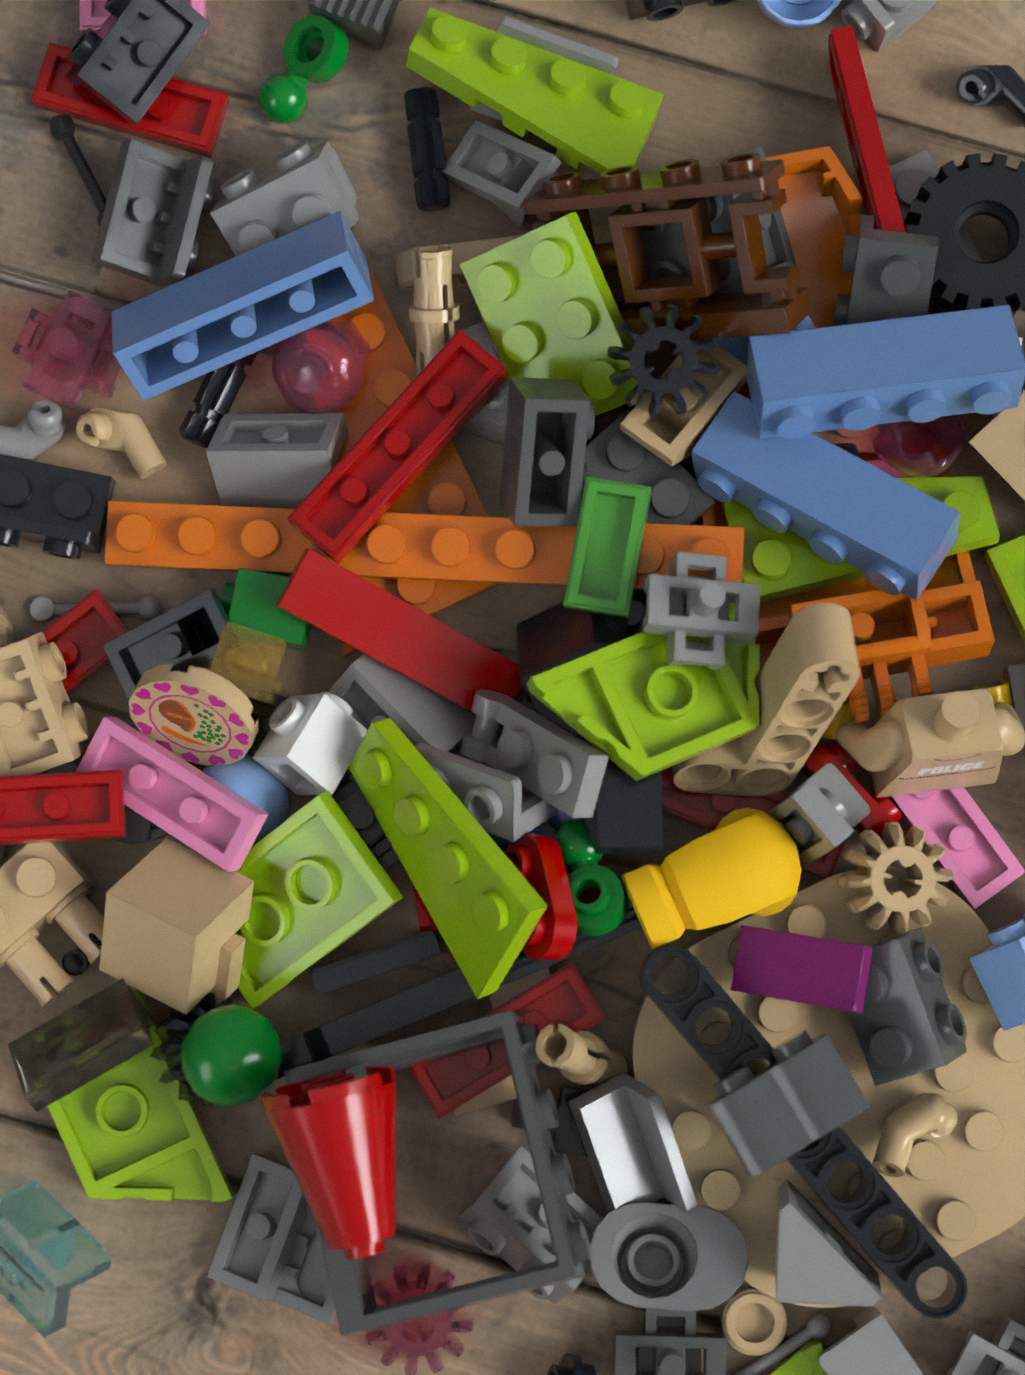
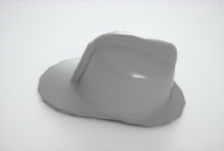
[590,1202,749,1312]

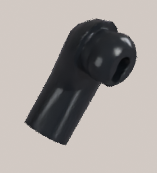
[956,65,1025,128]

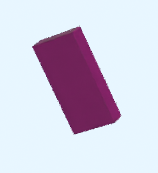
[731,925,873,1013]

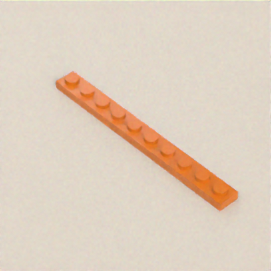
[104,501,745,590]

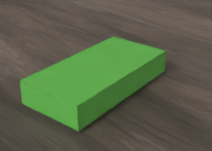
[563,477,652,618]

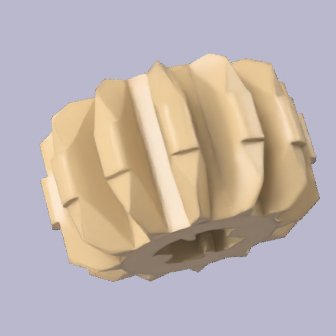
[839,822,954,934]

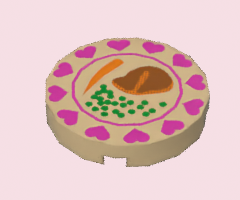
[129,664,259,766]

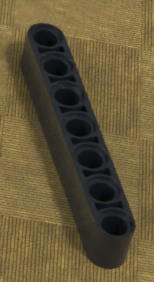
[639,946,968,1319]

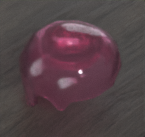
[271,316,371,415]
[868,415,965,478]

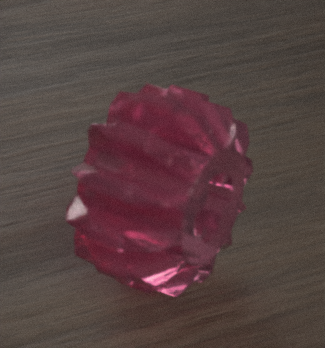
[365,1260,473,1375]

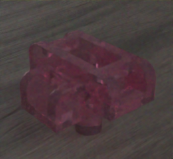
[12,290,123,410]

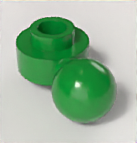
[258,14,349,124]
[554,818,628,936]

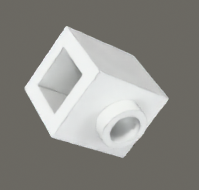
[253,692,367,795]

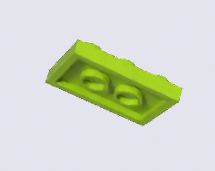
[459,211,648,416]
[235,791,403,1009]

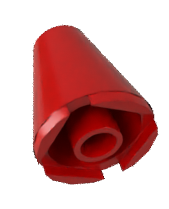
[261,1064,396,1260]

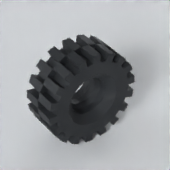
[904,153,1025,316]

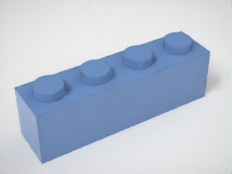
[111,211,374,401]
[746,305,1025,439]
[692,391,960,601]

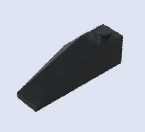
[516,590,664,854]

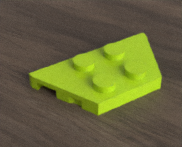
[526,593,760,781]
[36,979,235,1202]

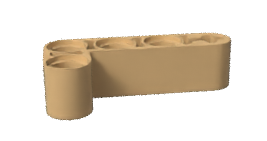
[672,603,860,797]

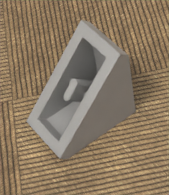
[775,1179,882,1307]

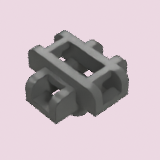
[614,1308,727,1375]

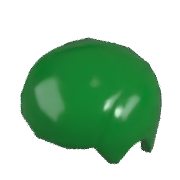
[181,1004,282,1107]

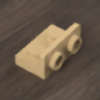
[0,632,90,777]

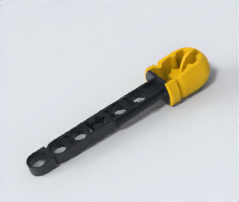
[276,808,802,1080]

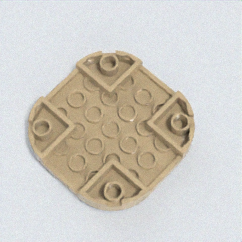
[630,868,1025,1308]

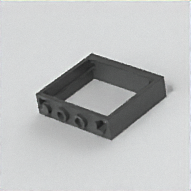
[284,1010,591,1335]

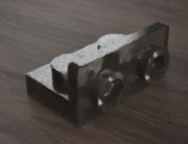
[8,978,154,1112]

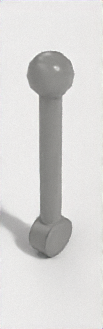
[29,595,162,623]
[726,1314,832,1375]

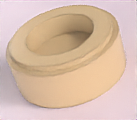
[720,1286,787,1356]

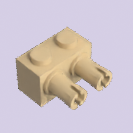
[0,841,104,1008]

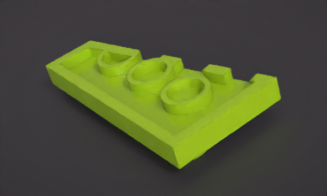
[406,7,665,174]
[720,476,1000,603]
[349,718,548,999]

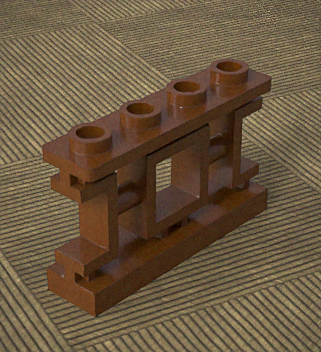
[524,152,811,344]

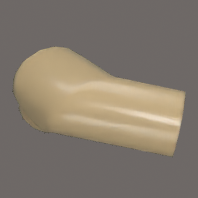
[76,408,167,479]
[872,1093,957,1177]

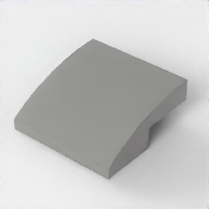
[207,1153,338,1325]

